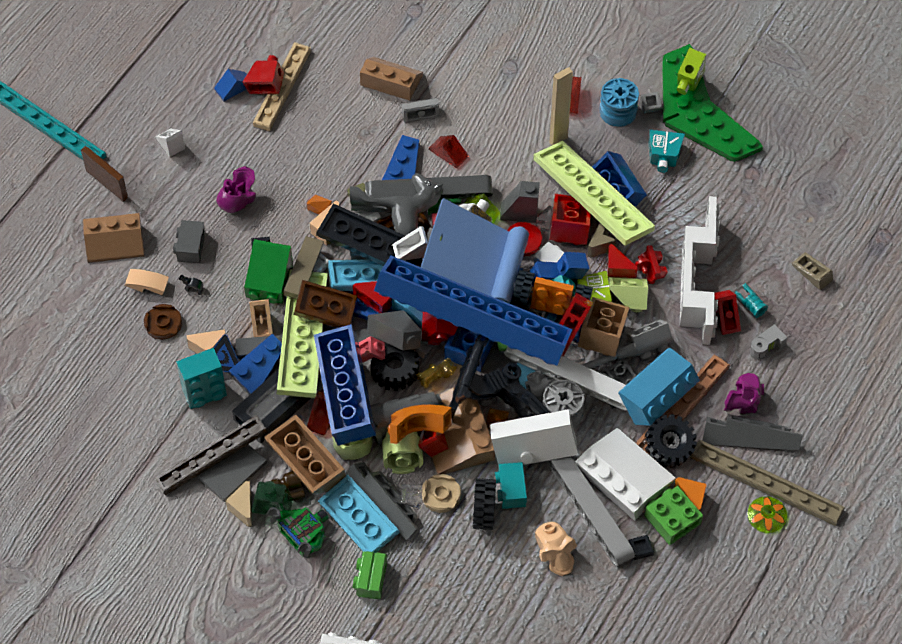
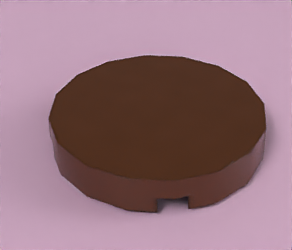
[144,304,182,340]

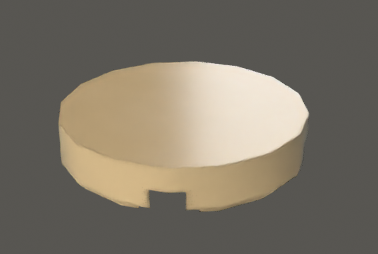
[421,474,461,513]

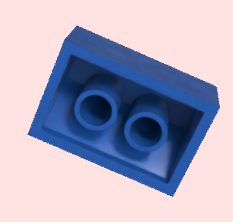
[592,151,647,207]

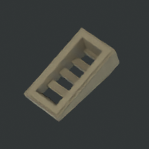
[792,252,833,290]

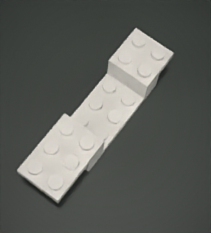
[680,196,720,345]

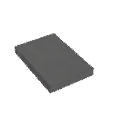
[196,444,267,502]

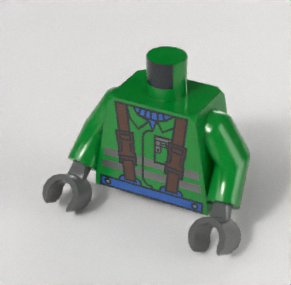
[266,507,329,558]

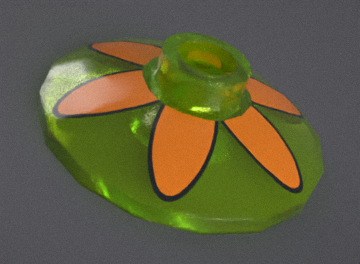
[747,496,787,533]

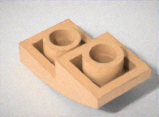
[124,269,169,295]

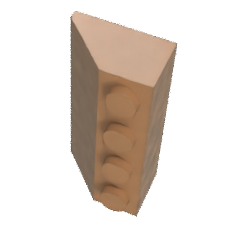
[264,415,346,494]

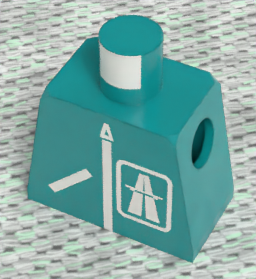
[648,130,685,173]

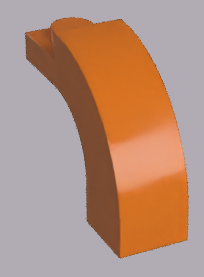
[388,405,452,444]

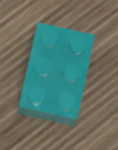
[176,348,227,409]

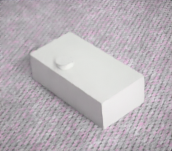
[490,409,578,465]

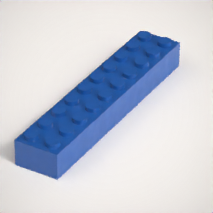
[374,256,572,366]

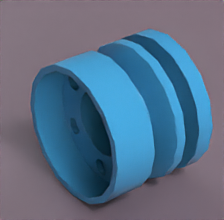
[599,78,639,127]

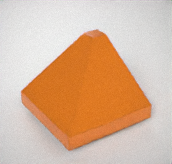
[307,195,332,214]

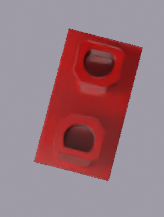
[635,245,668,284]

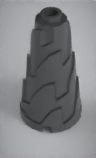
[371,392,442,445]

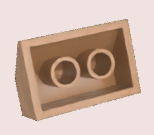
[360,57,423,101]
[83,213,144,263]

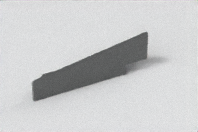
[702,414,803,451]
[345,462,418,540]

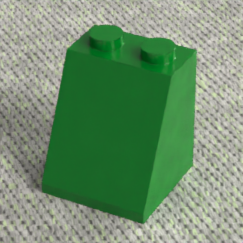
[244,239,293,304]

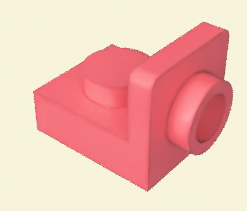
[358,336,385,363]

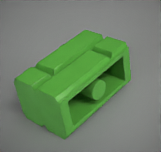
[353,551,387,599]

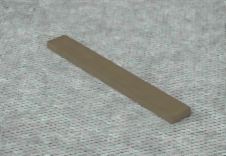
[690,439,845,526]

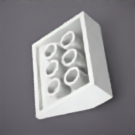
[575,428,676,521]

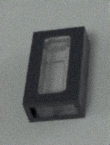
[232,369,311,443]

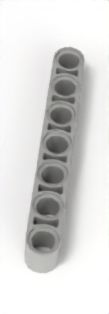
[546,456,635,567]

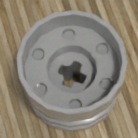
[543,380,584,428]

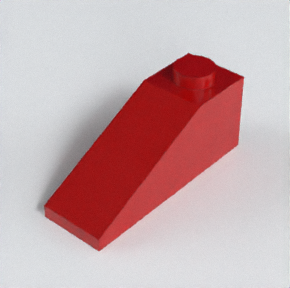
[559,293,593,357]

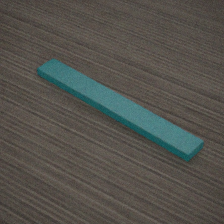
[0,81,107,160]

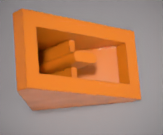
[674,477,707,511]

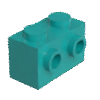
[495,462,527,509]

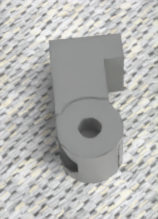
[750,324,787,360]

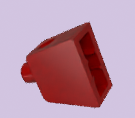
[243,55,284,94]

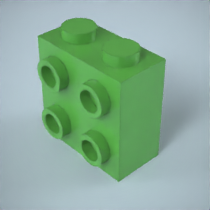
[644,486,703,545]

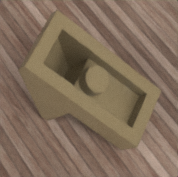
[587,223,616,257]

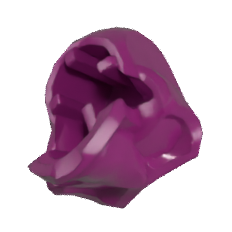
[216,166,256,213]
[724,373,764,414]

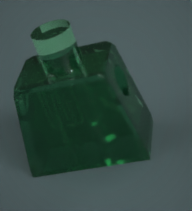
[252,481,293,515]

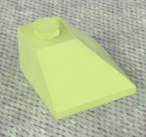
[609,277,648,312]

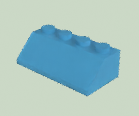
[618,348,700,426]

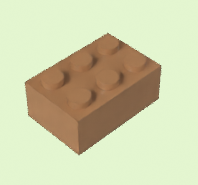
[577,297,630,357]

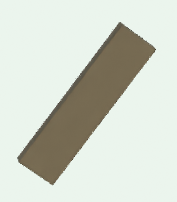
[284,236,324,299]

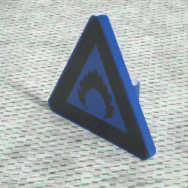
[214,334,239,373]

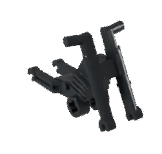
[449,334,550,419]

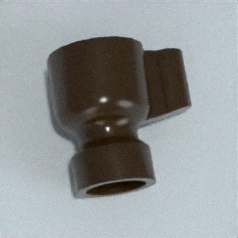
[271,471,306,501]

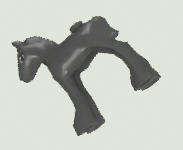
[350,173,444,260]

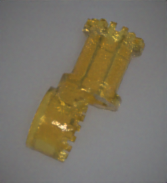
[416,358,457,388]

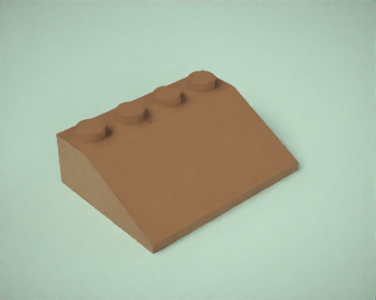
[432,387,495,475]

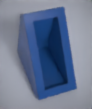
[214,69,247,102]

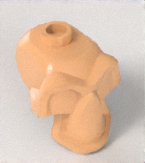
[535,522,577,576]

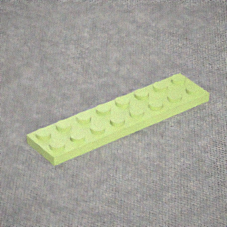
[533,141,655,245]
[276,270,327,398]

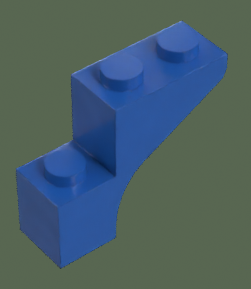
[529,252,590,287]

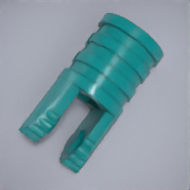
[735,283,768,318]

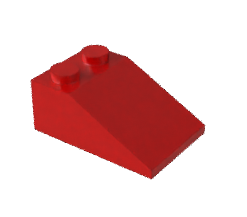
[549,194,590,245]

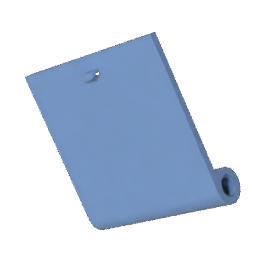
[421,198,529,304]

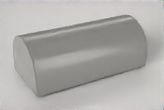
[401,98,439,122]

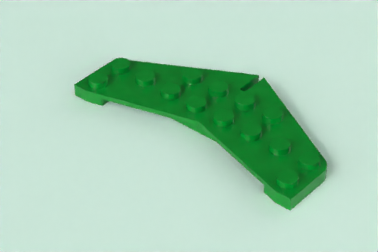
[662,44,763,162]

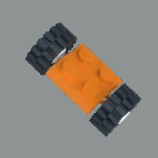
[512,270,593,320]

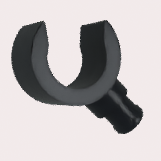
[179,275,204,294]

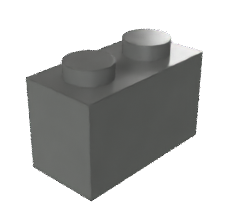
[173,220,206,263]

